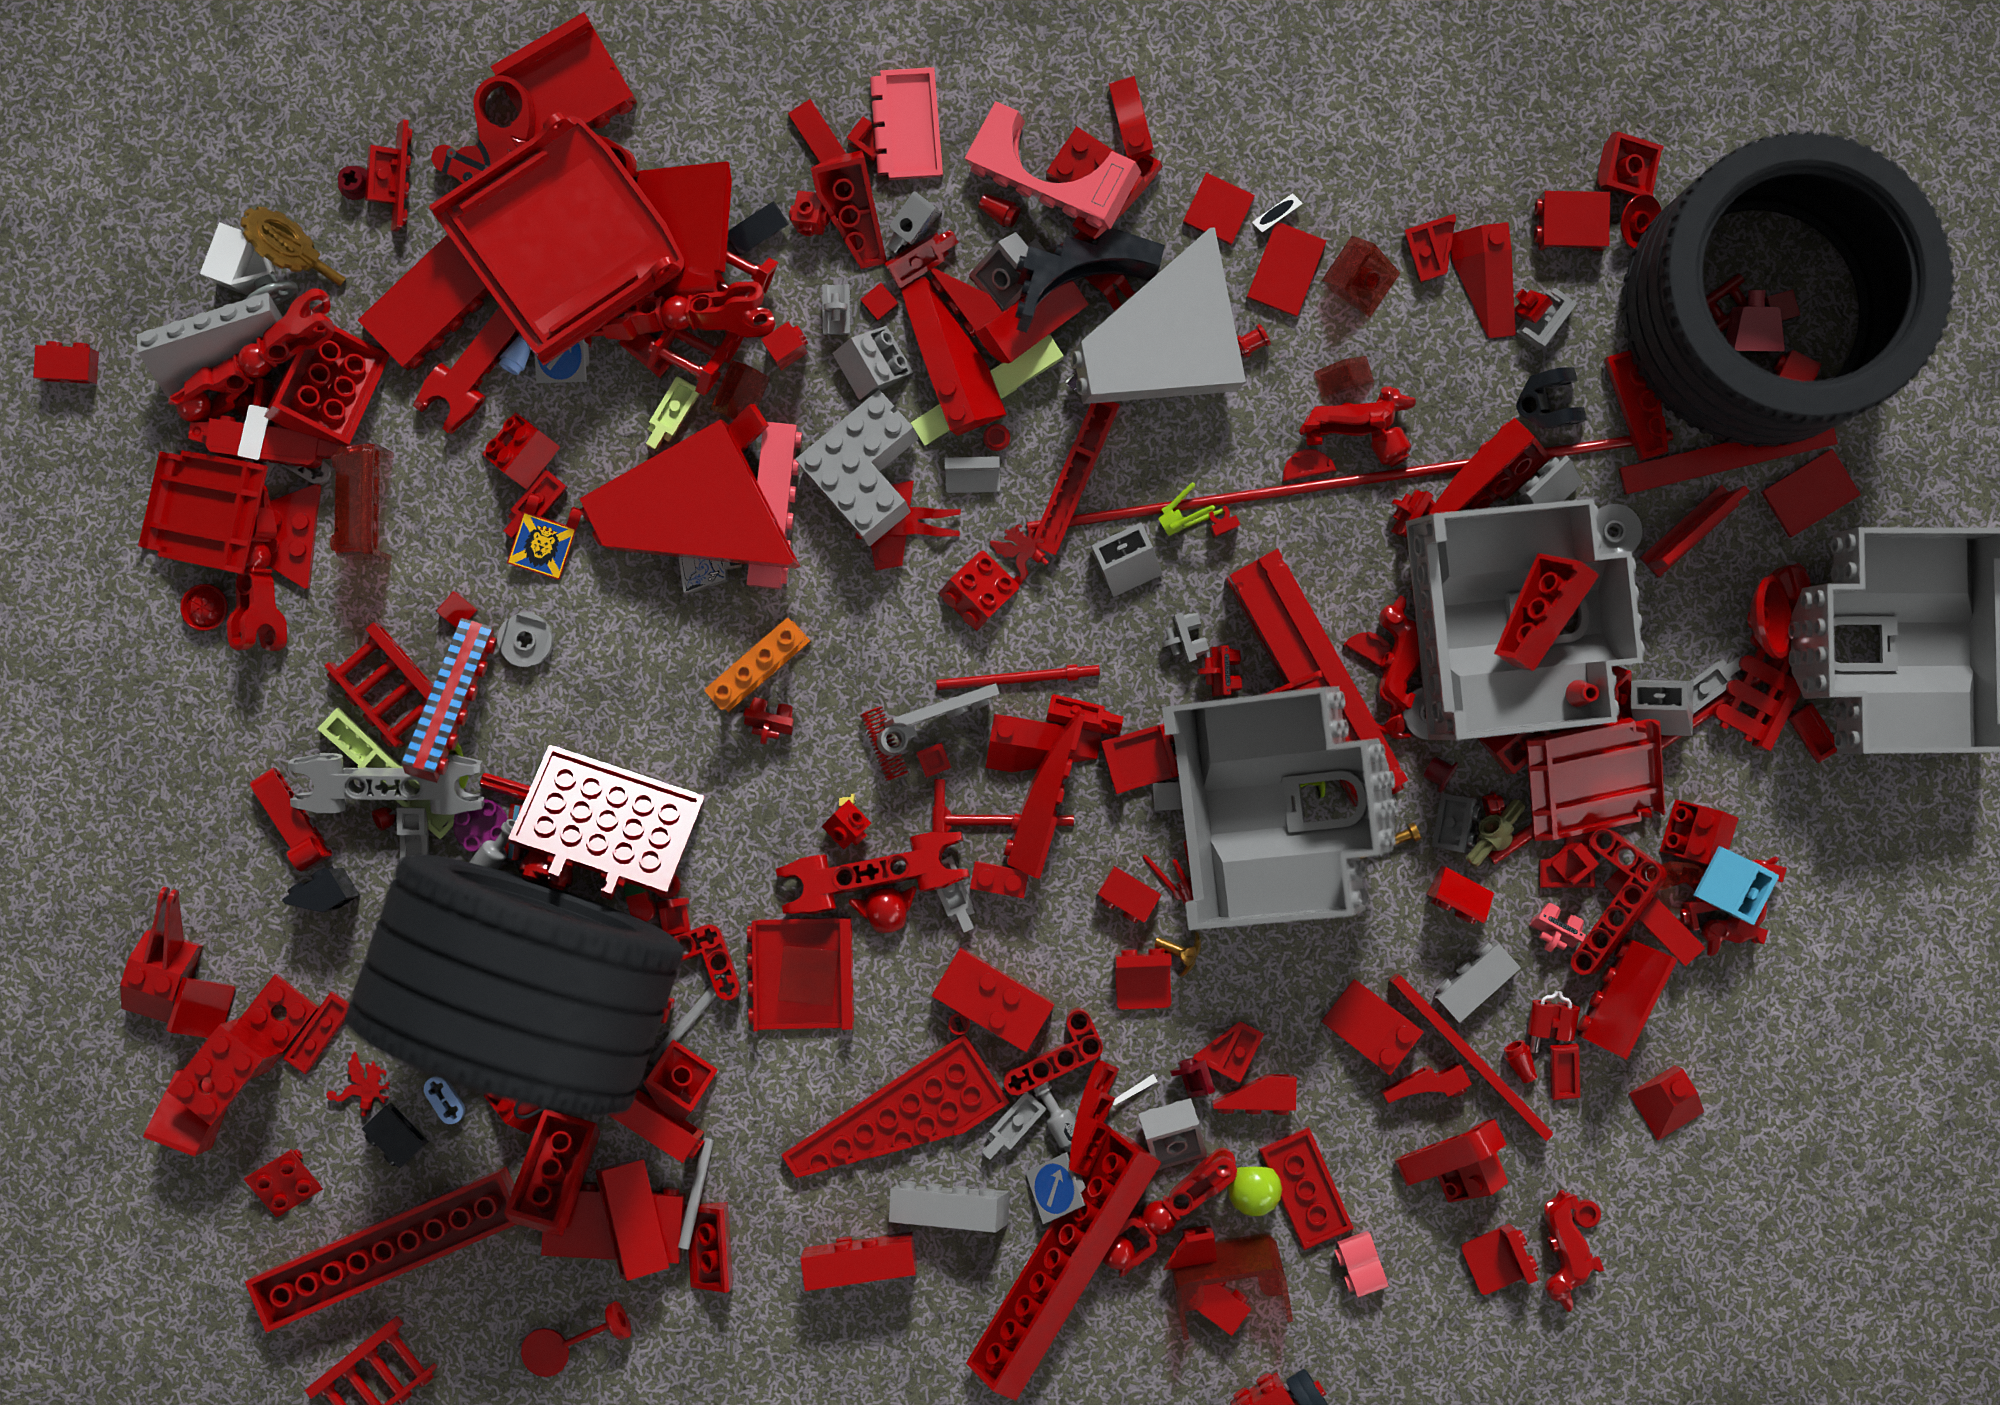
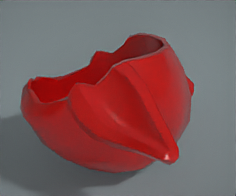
[849,886,917,933]

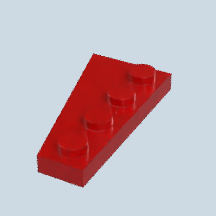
[1604,350,1668,461]

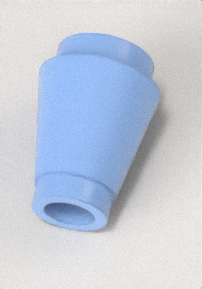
[499,334,531,375]

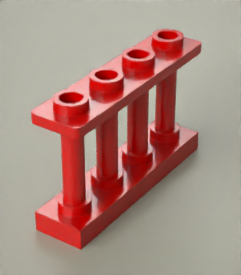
[324,622,433,748]
[304,1316,438,1405]

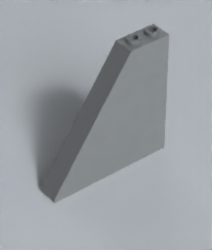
[1071,228,1246,404]

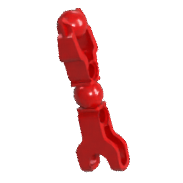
[588,281,776,340]
[168,288,334,422]

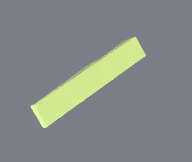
[911,334,1064,446]
[317,707,454,840]

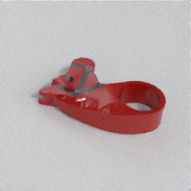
[431,75,535,184]

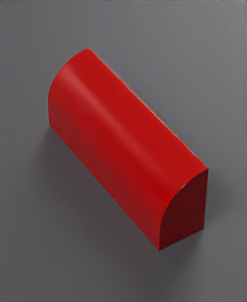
[975,281,1089,364]
[595,1159,669,1281]

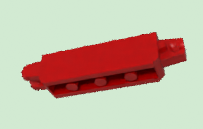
[188,415,345,469]

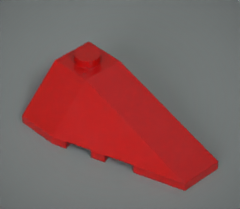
[1451,222,1516,339]
[985,714,1101,772]

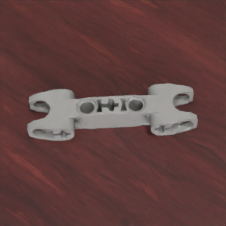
[288,753,484,815]

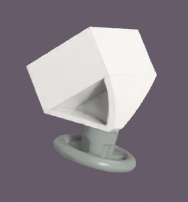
[200,222,298,305]

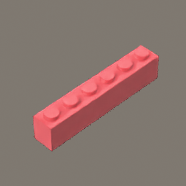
[747,422,803,590]

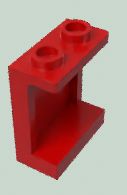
[1534,191,1610,251]
[1100,723,1179,794]

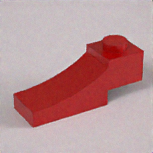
[1109,76,1155,160]
[1380,1062,1472,1103]

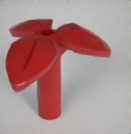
[1377,710,1412,739]

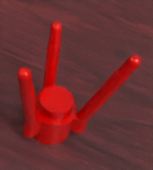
[1143,840,1194,905]

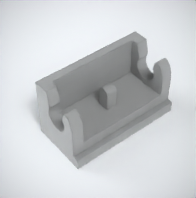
[1516,288,1577,351]

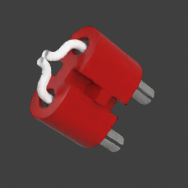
[1527,991,1580,1053]

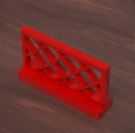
[1639,485,1750,578]

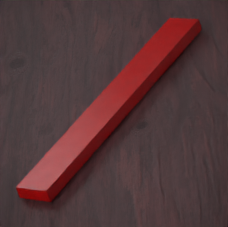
[1618,427,1838,495]
[1389,974,1553,1142]

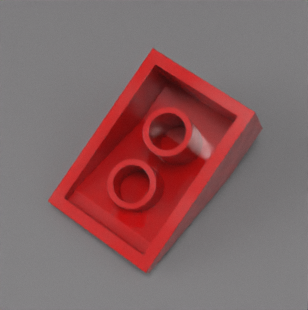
[1321,978,1424,1075]

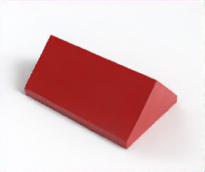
[685,1202,733,1293]

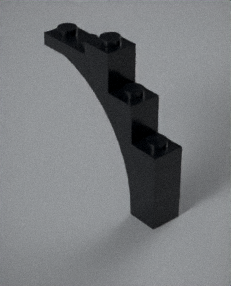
[1014,228,1165,333]

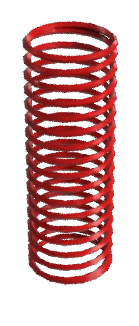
[860,706,909,781]

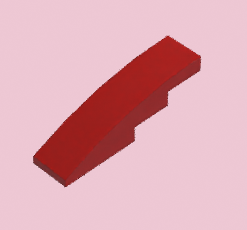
[1072,155,1163,240]
[1603,868,1705,967]
[1069,1058,1119,1177]

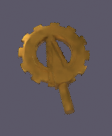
[240,206,346,286]

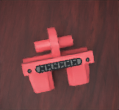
[1529,903,1586,952]

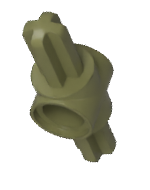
[1466,799,1525,867]

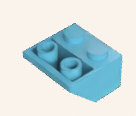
[1694,846,1779,925]

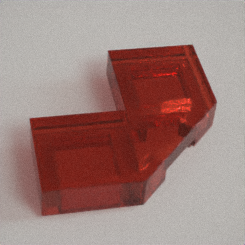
[1646,861,1709,891]

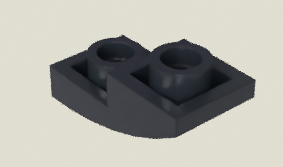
[728,201,789,256]

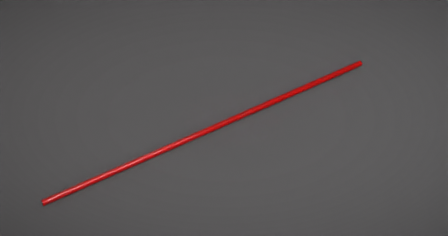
[1026,430,1673,532]

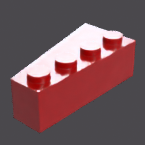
[1494,553,1599,671]

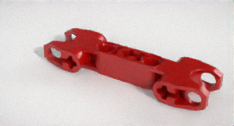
[776,832,970,914]

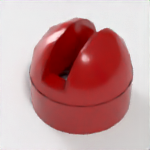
[372,807,396,831]
[948,1013,970,1035]

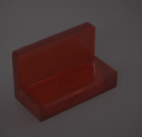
[710,360,770,420]

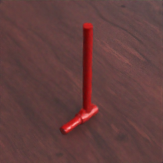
[932,779,1074,833]

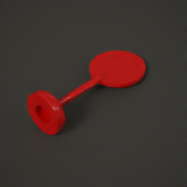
[521,1301,631,1377]

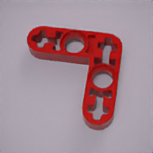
[673,924,741,1001]

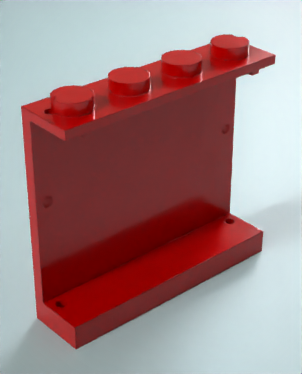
[490,12,637,137]

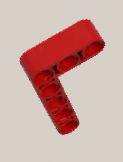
[1571,829,1667,975]

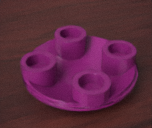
[453,799,508,853]

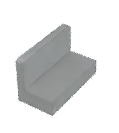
[945,457,1000,493]

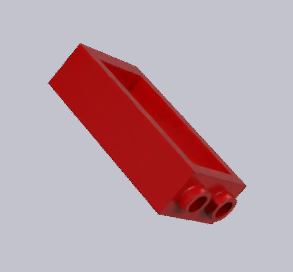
[608,1088,704,1163]

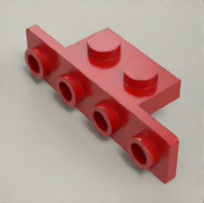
[365,119,412,232]

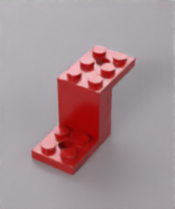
[167,974,319,1126]

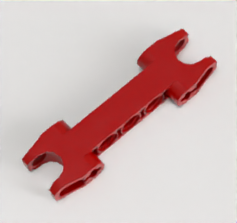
[413,307,518,435]

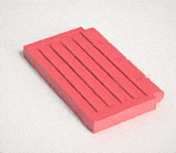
[870,67,943,180]

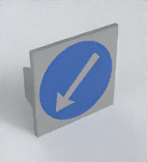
[535,339,589,383]
[1026,1153,1085,1224]

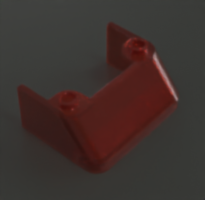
[330,443,394,561]
[1169,1233,1293,1340]

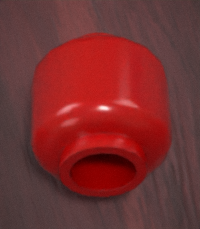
[1371,427,1411,467]

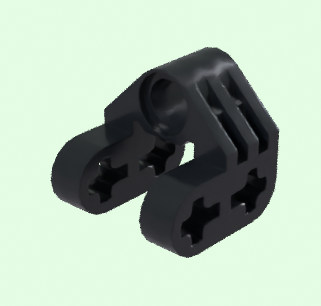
[1516,367,1587,429]

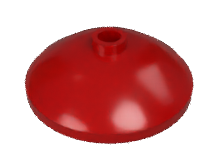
[1747,576,1792,659]

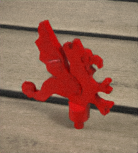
[990,524,1049,585]
[326,1052,390,1116]

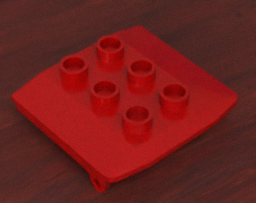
[429,112,684,366]

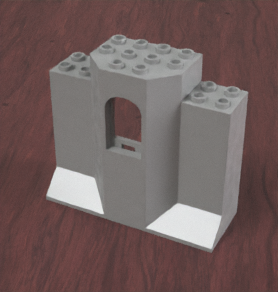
[1406,498,1645,740]
[1788,527,2000,754]
[1162,686,1398,930]

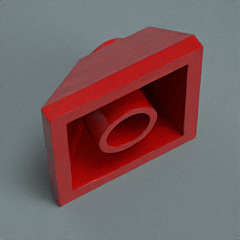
[644,1039,718,1123]
[1628,1065,1704,1141]

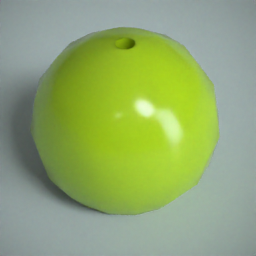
[1227,1167,1282,1217]

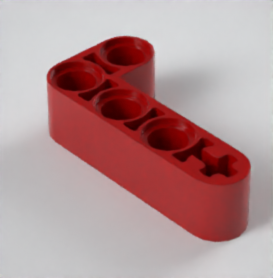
[250,767,333,872]
[1004,1008,1103,1095]
[1394,1118,1507,1186]

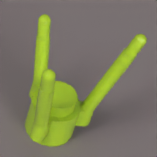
[1159,482,1223,536]

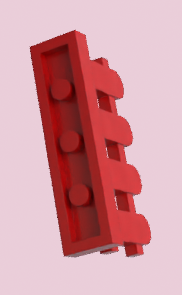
[1713,634,1801,751]

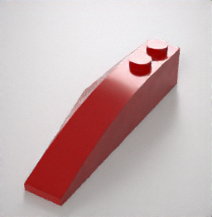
[901,276,1007,436]
[1428,417,1551,515]
[1003,710,1085,879]

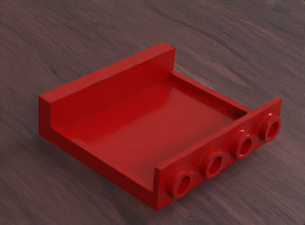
[747,918,854,1031]

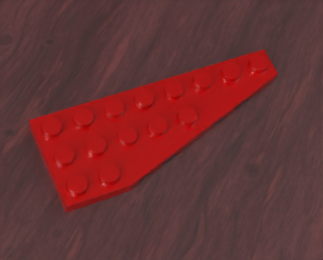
[781,1034,1010,1178]

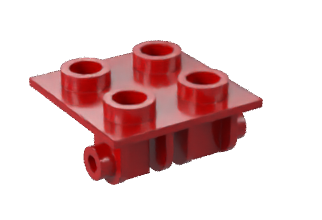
[244,1149,323,1218]

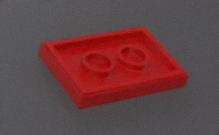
[1246,222,1327,317]
[1761,449,1861,538]

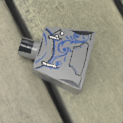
[886,191,942,255]
[678,556,742,594]

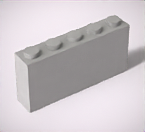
[137,292,292,398]

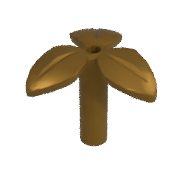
[1154,932,1201,977]

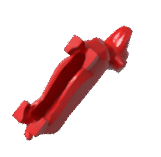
[1299,386,1416,445]
[1378,595,1420,714]
[1701,856,1787,956]
[1544,1190,1605,1312]

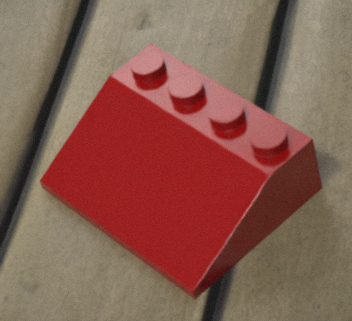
[264,325,390,446]
[1577,938,1678,1060]

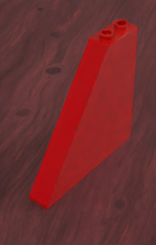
[579,419,800,569]

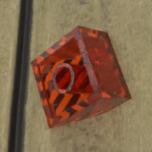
[1322,236,1400,317]

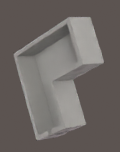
[795,390,919,546]

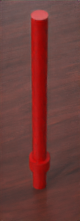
[936,664,1100,690]

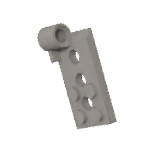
[877,684,1000,756]

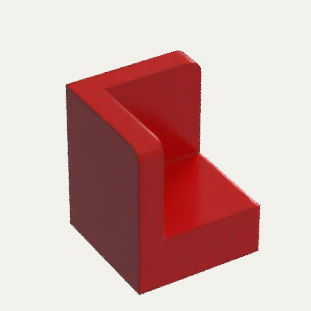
[846,116,883,163]
[1551,842,1599,885]

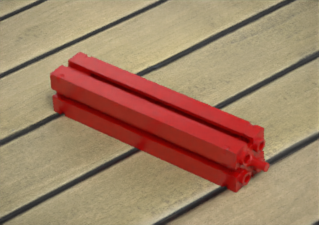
[1225,548,1409,807]

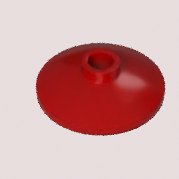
[1621,194,1662,249]

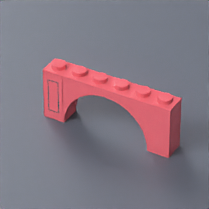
[965,101,1141,229]

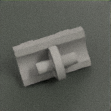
[822,284,851,335]
[1161,613,1209,663]

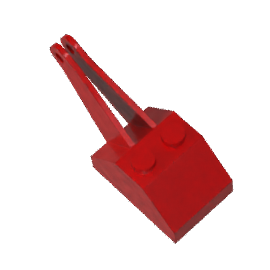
[120,886,203,1023]

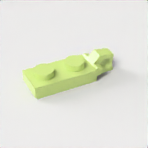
[646,376,699,451]

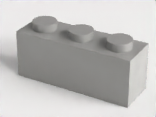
[1434,942,1521,1023]

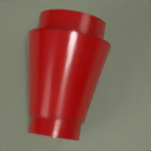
[978,194,1021,228]
[1566,680,1599,707]
[1504,1040,1538,1083]

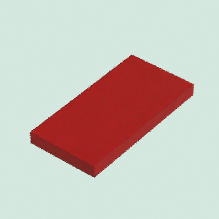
[1259,1127,1354,1251]

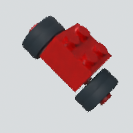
[1230,1369,1328,1405]

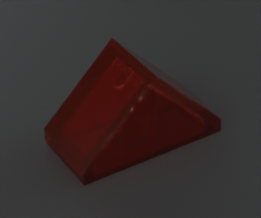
[1314,356,1374,398]

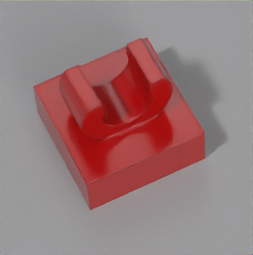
[1514,289,1553,324]
[1208,505,1241,538]

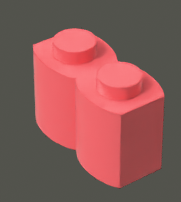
[1334,1231,1389,1297]

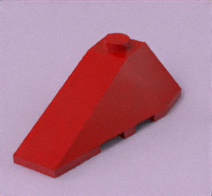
[810,150,887,269]

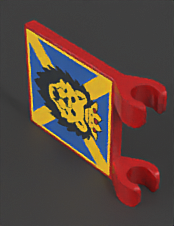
[507,493,582,580]

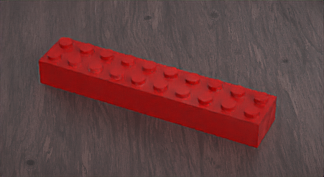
[966,1128,1162,1401]
[245,1166,517,1333]

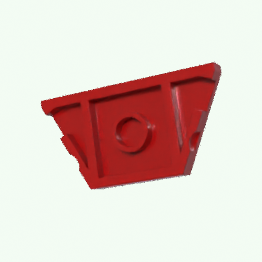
[265,484,321,589]

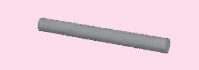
[649,975,728,1064]
[678,1138,714,1250]

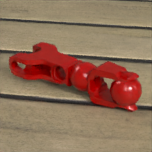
[227,486,287,651]
[1102,1148,1237,1277]

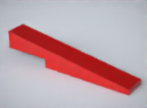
[1034,402,1120,555]

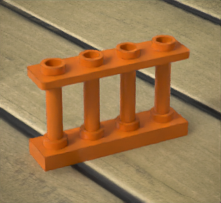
[705,618,811,712]

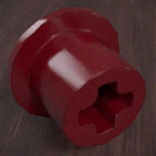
[338,166,367,200]
[1423,756,1459,793]

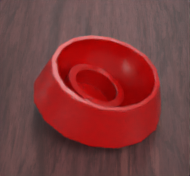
[180,584,228,631]

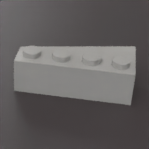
[889,1181,1010,1233]

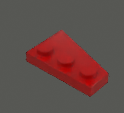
[871,480,914,571]

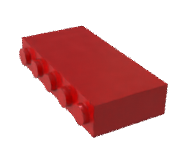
[357,235,490,371]
[541,1182,686,1264]

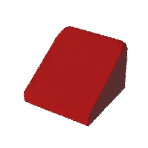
[436,591,477,628]

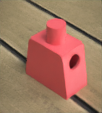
[1725,290,1785,351]

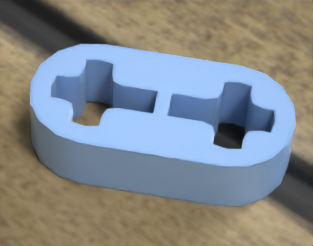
[424,1076,465,1124]

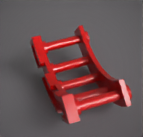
[647,251,779,396]

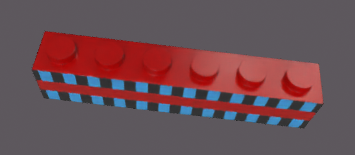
[402,618,497,783]

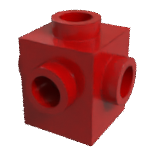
[789,191,830,236]
[821,800,871,850]

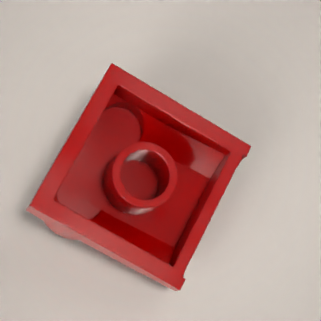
[1597,131,1664,196]

